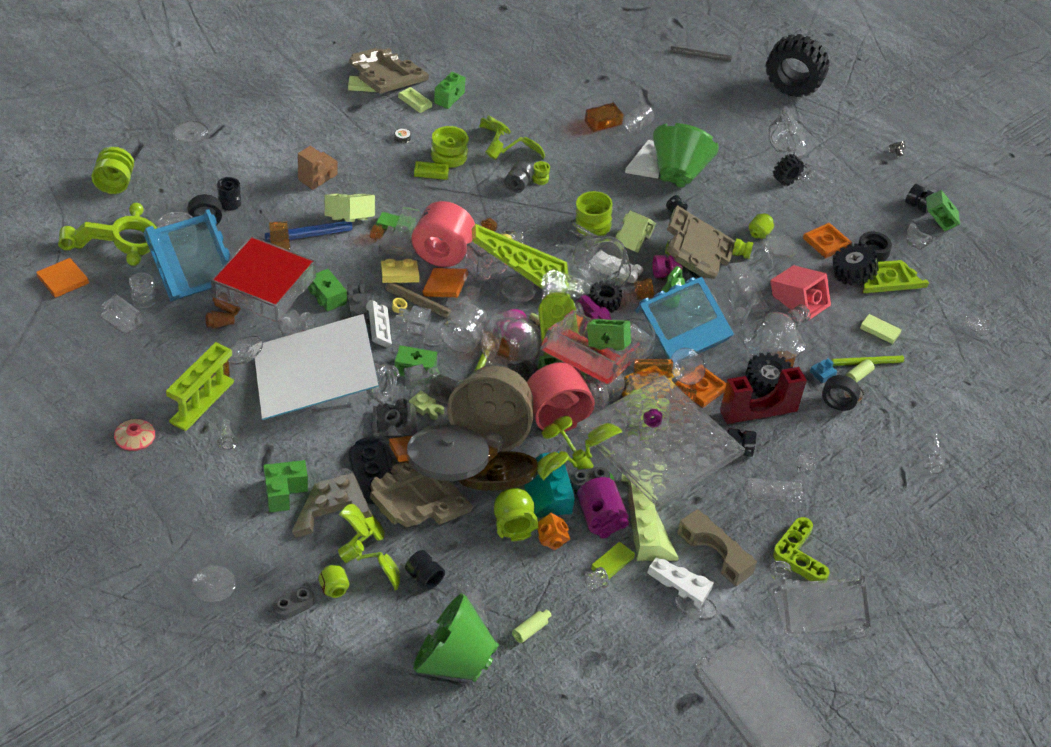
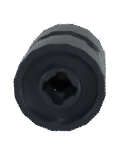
[217,177,241,211]
[905,184,934,214]
[725,428,757,457]
[405,550,445,590]

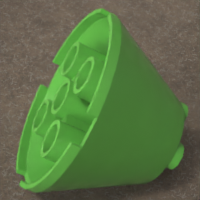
[653,123,719,187]
[413,593,499,682]

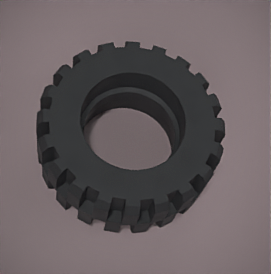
[765,34,830,97]

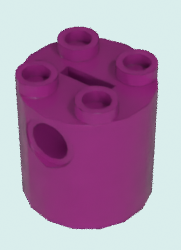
[577,477,629,539]

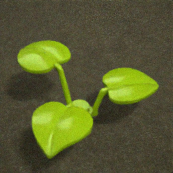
[479,115,545,160]
[537,416,622,480]
[338,504,400,591]

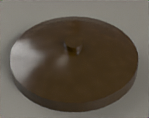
[458,451,538,491]

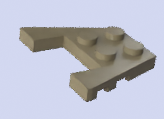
[292,473,372,538]

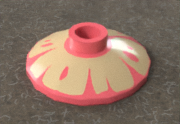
[114,419,155,451]

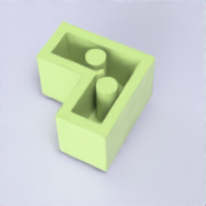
[325,193,375,222]
[616,211,656,253]

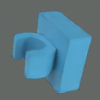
[810,358,837,383]

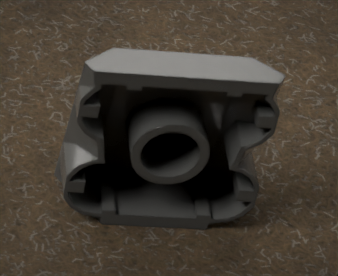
[373,398,417,437]

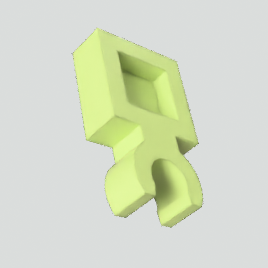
[409,391,444,420]

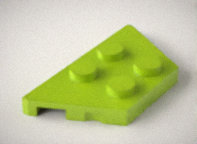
[863,260,929,293]

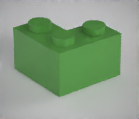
[264,460,308,512]

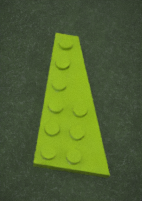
[472,224,570,297]

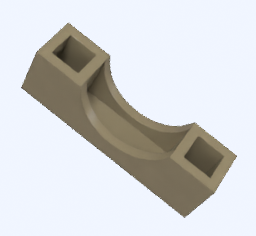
[677,509,757,586]

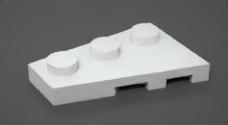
[625,140,659,179]
[647,557,714,609]

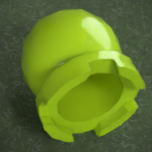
[494,488,538,541]

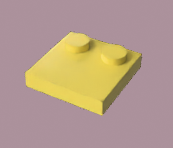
[381,259,419,283]

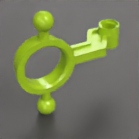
[58,202,157,266]

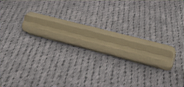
[385,283,451,318]

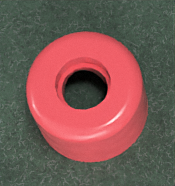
[411,201,475,267]
[527,362,595,432]

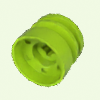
[91,146,134,194]
[575,191,613,238]

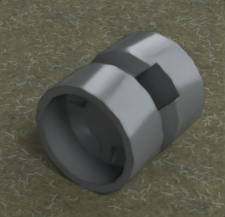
[505,161,534,193]

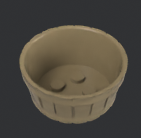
[447,366,534,452]

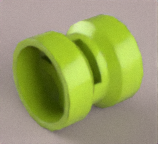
[532,161,550,185]
[732,238,753,259]

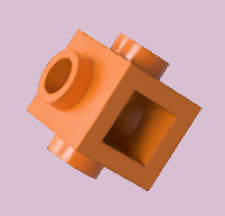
[537,513,570,550]

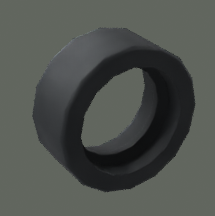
[187,194,222,228]
[858,231,892,262]
[822,375,861,411]

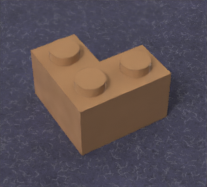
[298,146,338,190]

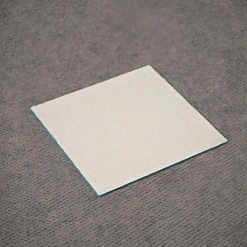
[253,314,379,420]

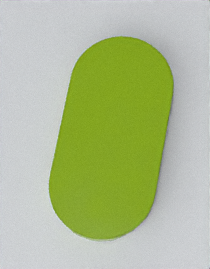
[538,292,580,356]

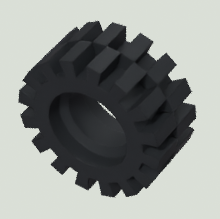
[773,154,805,186]
[589,280,623,313]

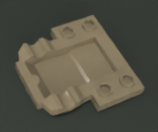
[349,48,429,94]
[666,205,736,279]
[370,461,473,528]

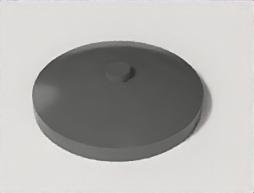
[407,425,489,481]

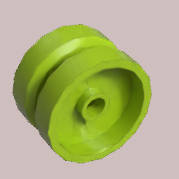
[431,126,469,168]

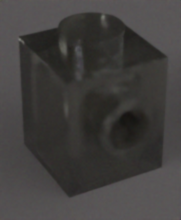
[428,374,460,404]

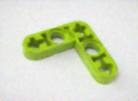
[773,517,830,585]

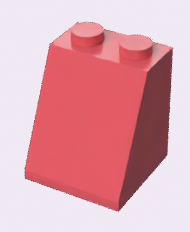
[770,265,831,321]

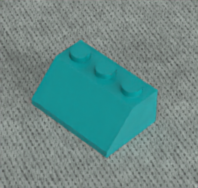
[524,452,575,518]

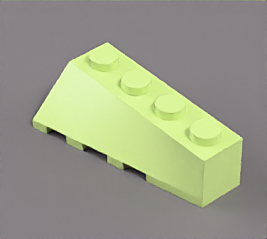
[628,480,679,561]

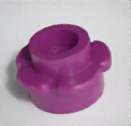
[643,409,663,428]

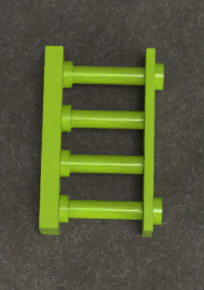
[166,342,234,431]

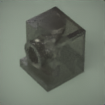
[508,360,538,382]

